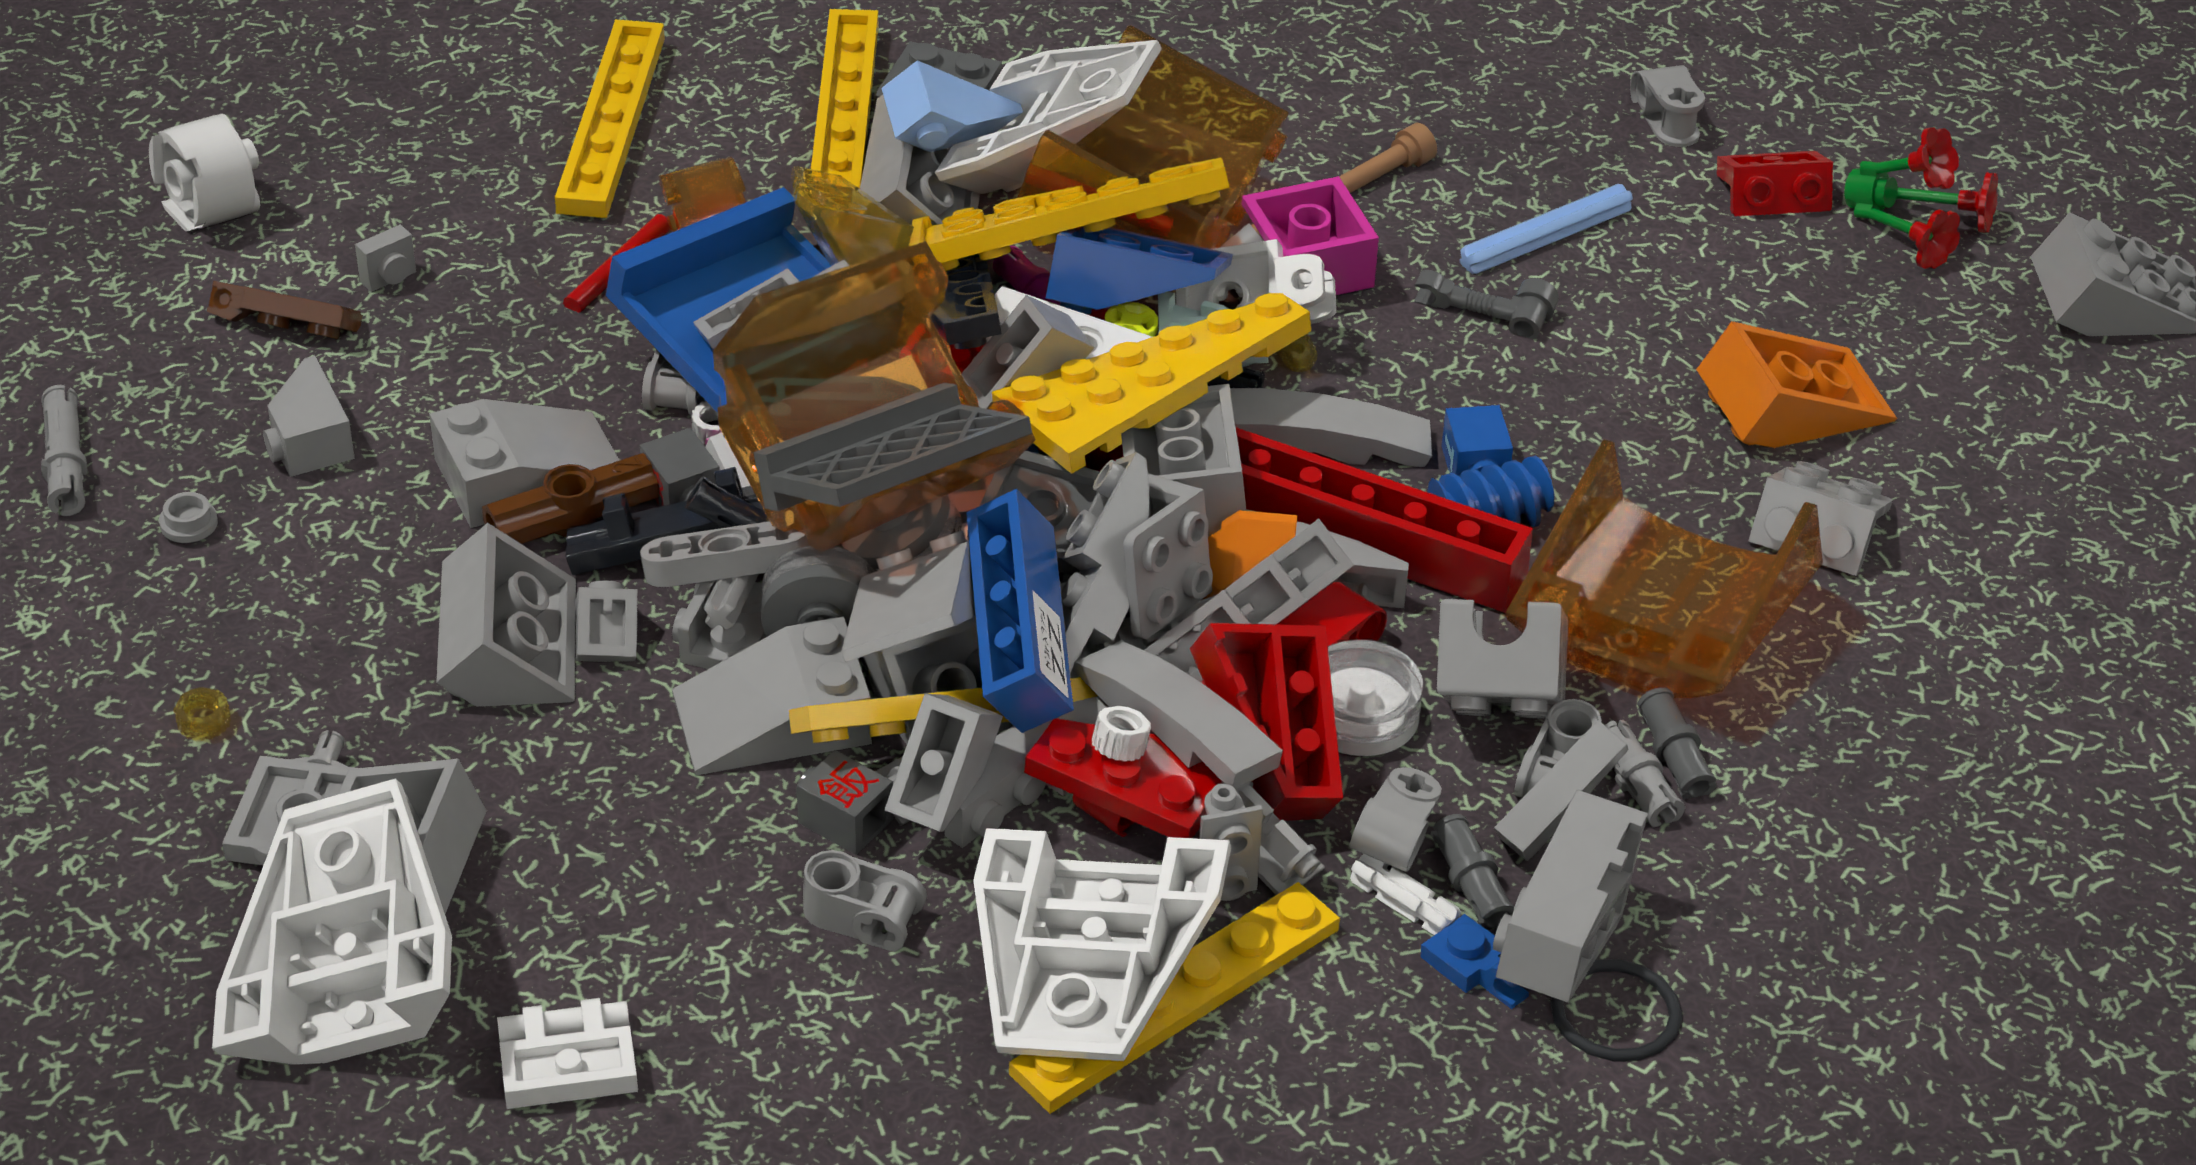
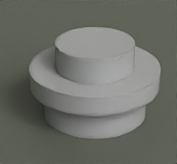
[159,492,218,543]

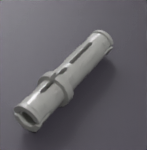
[41,385,87,516]

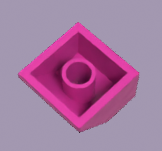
[1242,176,1379,295]

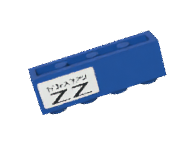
[966,489,1074,733]

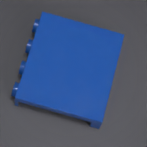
[606,187,903,416]

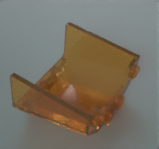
[1017,25,1289,249]
[713,241,1036,552]

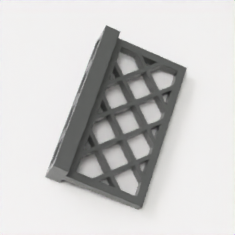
[753,382,1032,511]

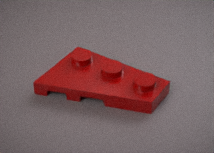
[1024,718,1224,838]

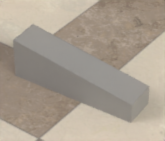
[1494,720,1629,861]

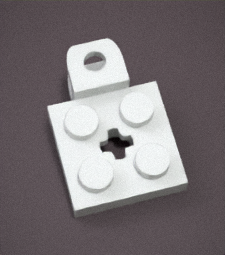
[1176,239,1336,324]

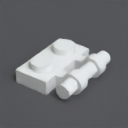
[497,998,638,1109]

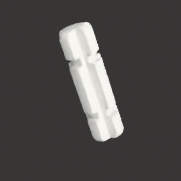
[1350,854,1461,935]

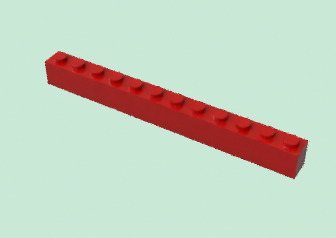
[898,321,1533,613]

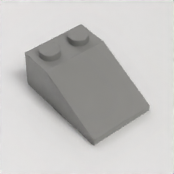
[1121,384,1246,536]
[429,399,619,528]
[841,530,976,662]
[672,617,872,775]

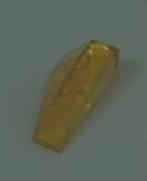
[791,166,914,274]

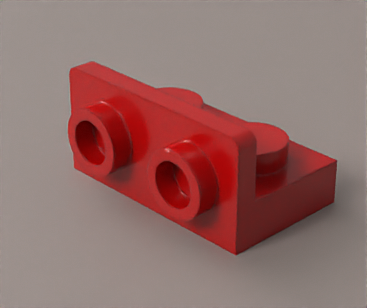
[1717,151,1833,216]

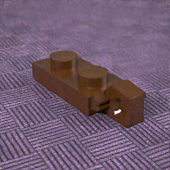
[207,281,363,339]

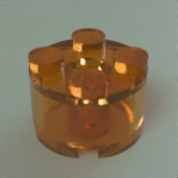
[659,157,746,233]

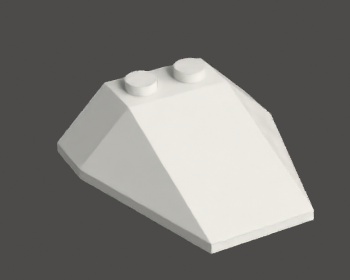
[935,40,1162,194]
[212,778,452,1064]
[974,828,1231,1061]

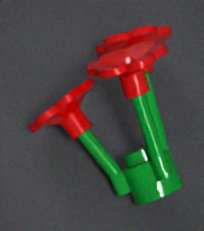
[1844,127,1998,269]

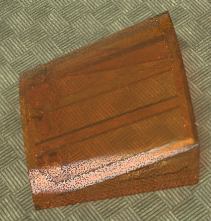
[1506,439,1823,698]

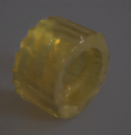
[174,687,231,741]

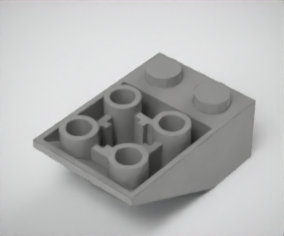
[2030,212,2196,336]

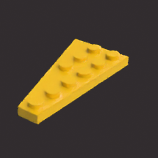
[908,157,1230,274]
[991,293,1311,474]

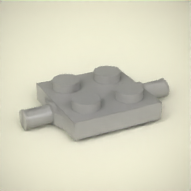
[222,730,357,865]

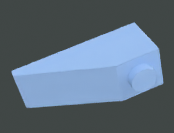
[882,60,1023,152]

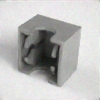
[1437,599,1568,718]

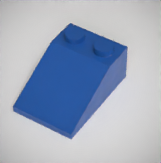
[1046,226,1233,314]

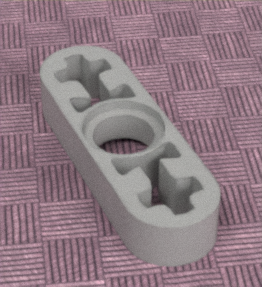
[640,519,813,587]

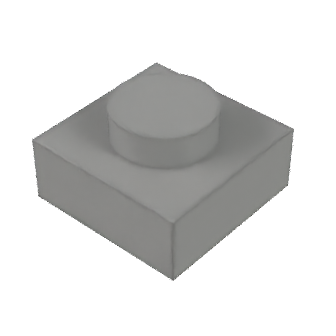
[355,224,416,292]

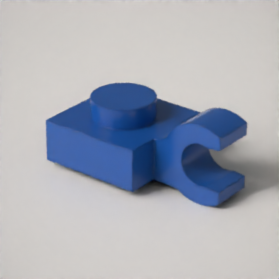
[1421,914,1529,1009]

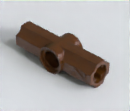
[482,452,659,544]

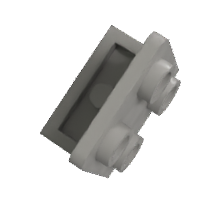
[1748,461,1893,576]
[1123,473,1213,639]

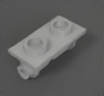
[1223,781,1325,895]
[1200,784,1263,901]

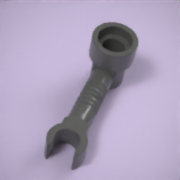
[1414,270,1559,339]

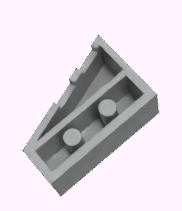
[1493,790,1648,1002]

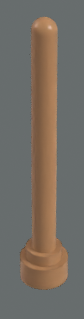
[1251,123,1437,239]

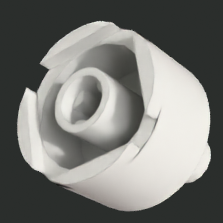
[149,114,260,231]

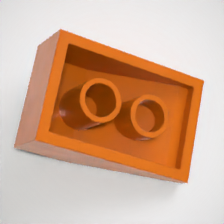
[1696,321,1897,448]

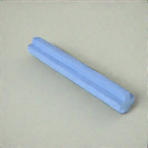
[1459,184,1633,274]

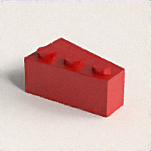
[1189,623,1343,821]

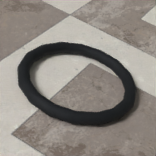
[1550,959,1682,1062]

